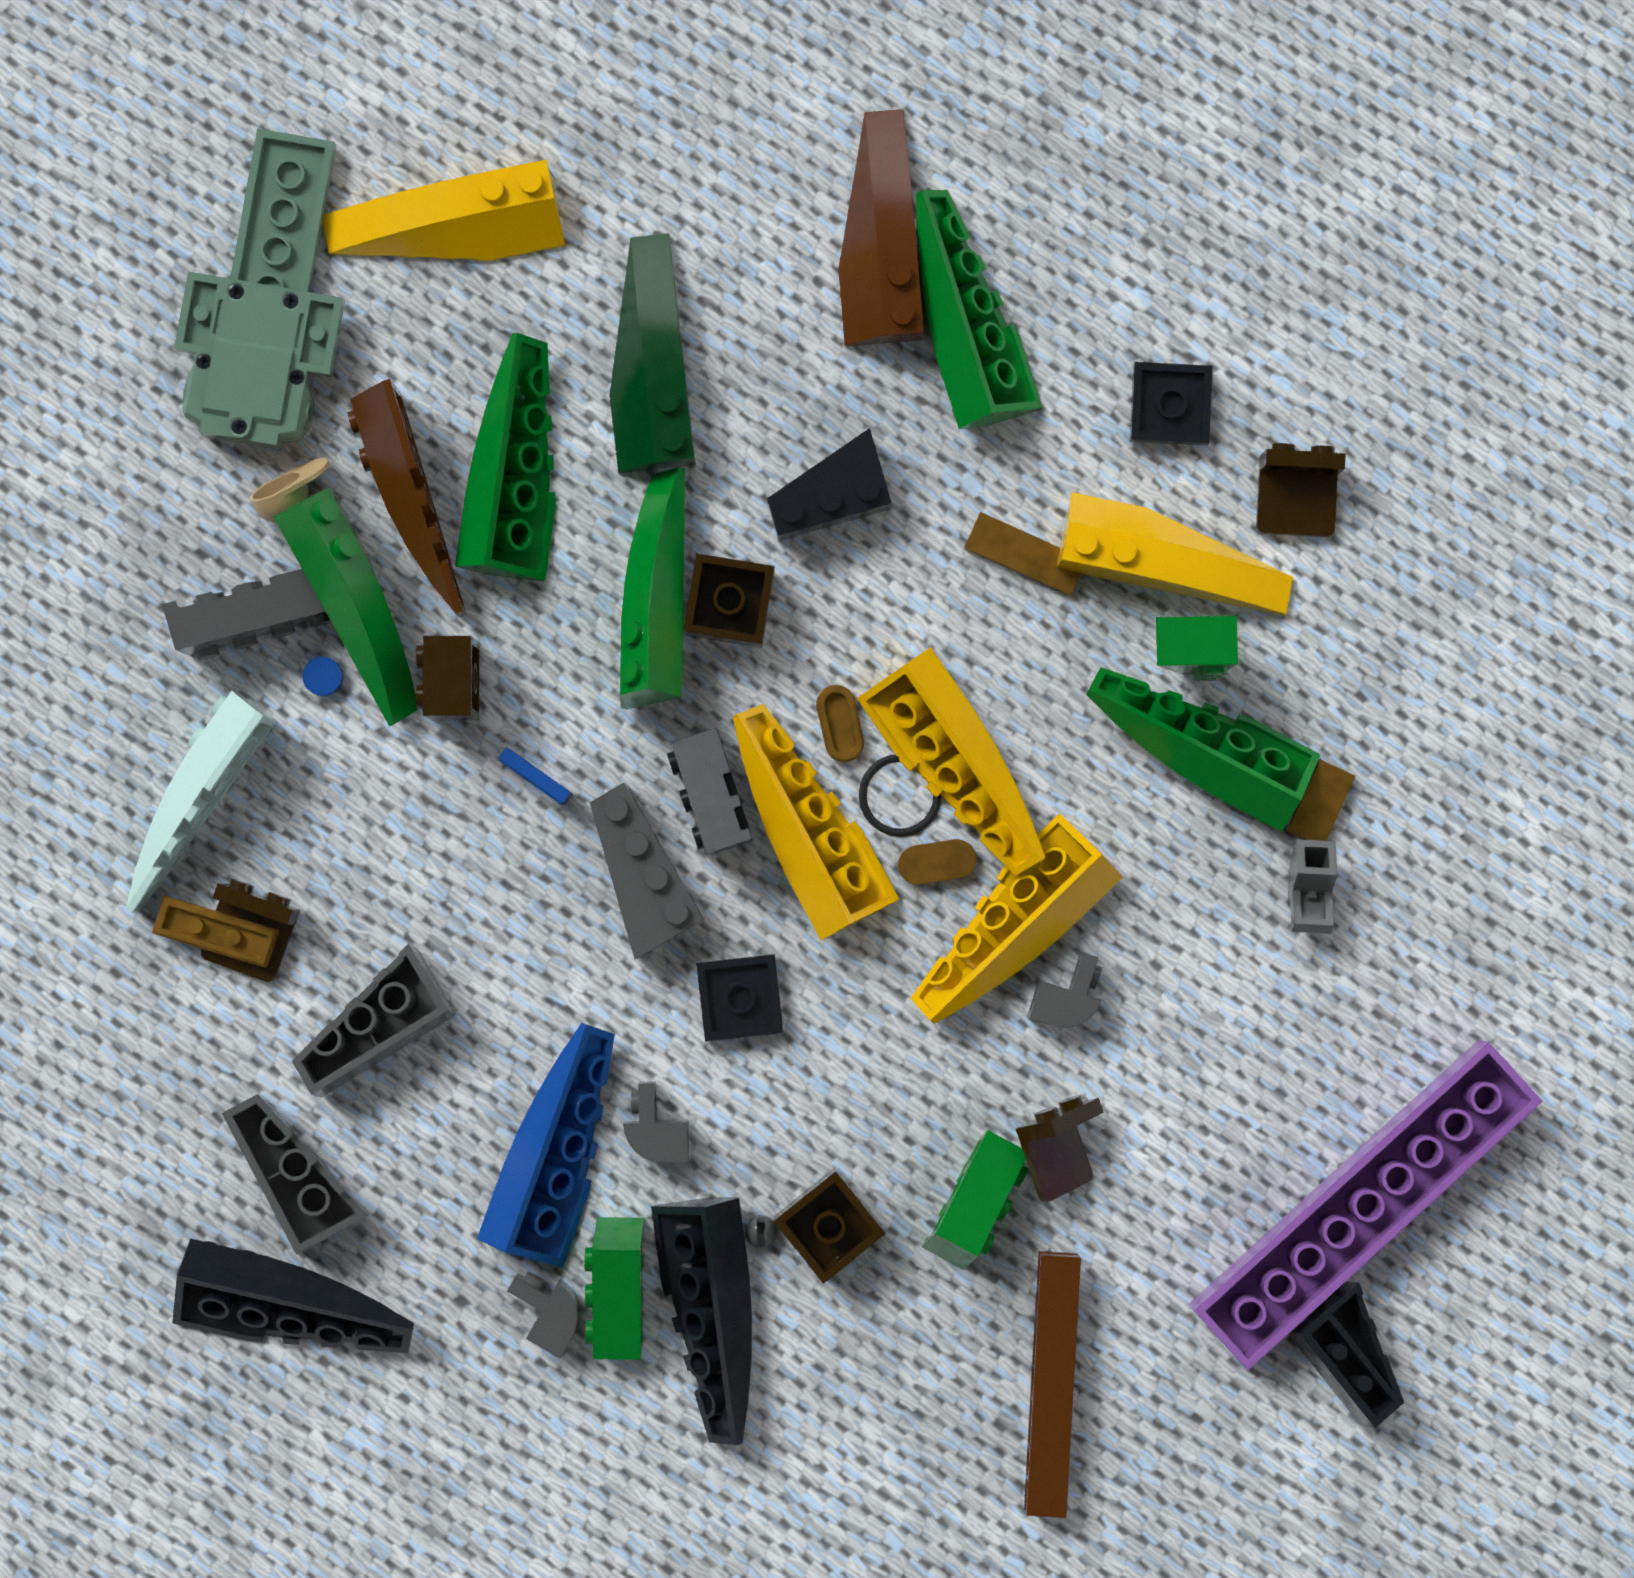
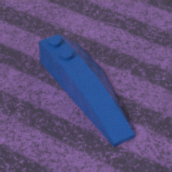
[477,1023,615,1268]

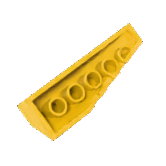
[323,160,566,261]
[1057,492,1293,616]
[857,647,1045,876]
[732,704,900,941]
[910,813,1123,1024]

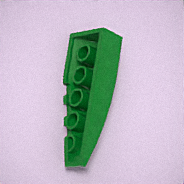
[916,190,1043,429]
[455,333,556,582]
[620,467,685,710]
[274,487,419,727]
[1086,667,1321,832]

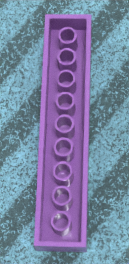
[1188,1040,1543,1370]

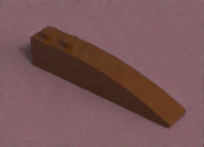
[838,109,924,347]
[347,379,467,617]

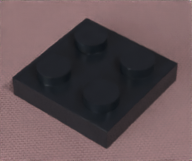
[1129,362,1213,446]
[696,954,784,1042]

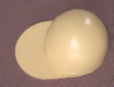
[250,458,330,523]

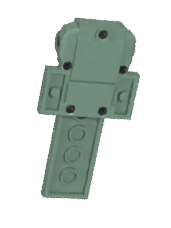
[174,128,345,450]

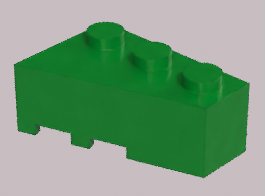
[1156,616,1238,681]
[921,1130,1029,1270]
[584,1217,644,1360]

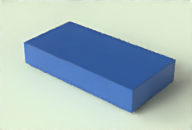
[498,747,573,805]

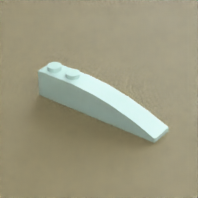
[126,691,277,913]

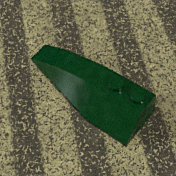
[609,233,696,473]

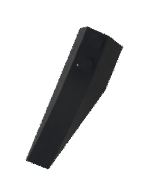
[651,1197,752,1445]
[172,1238,414,1353]

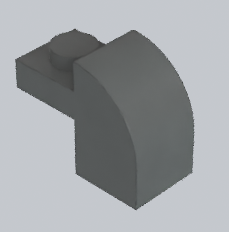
[1288,839,1338,934]
[1027,952,1102,1028]
[623,1081,689,1163]
[507,1272,580,1358]

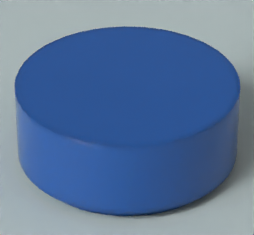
[302,656,344,696]

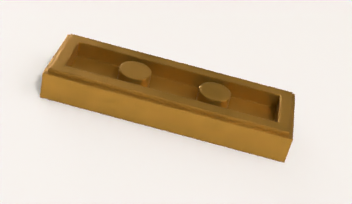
[964,512,1081,596]
[152,896,279,968]

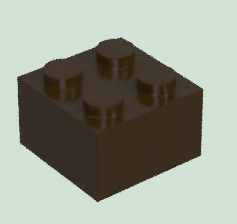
[683,553,775,648]
[416,636,480,721]
[773,1167,886,1284]

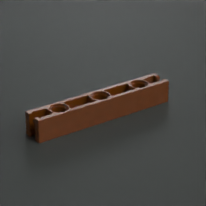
[1024,1251,1081,1518]

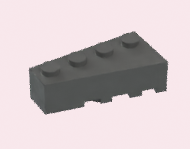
[162,569,331,661]
[590,783,705,960]
[292,943,457,1098]
[222,1094,369,1255]

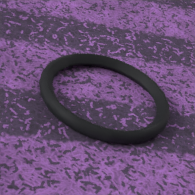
[858,754,941,837]

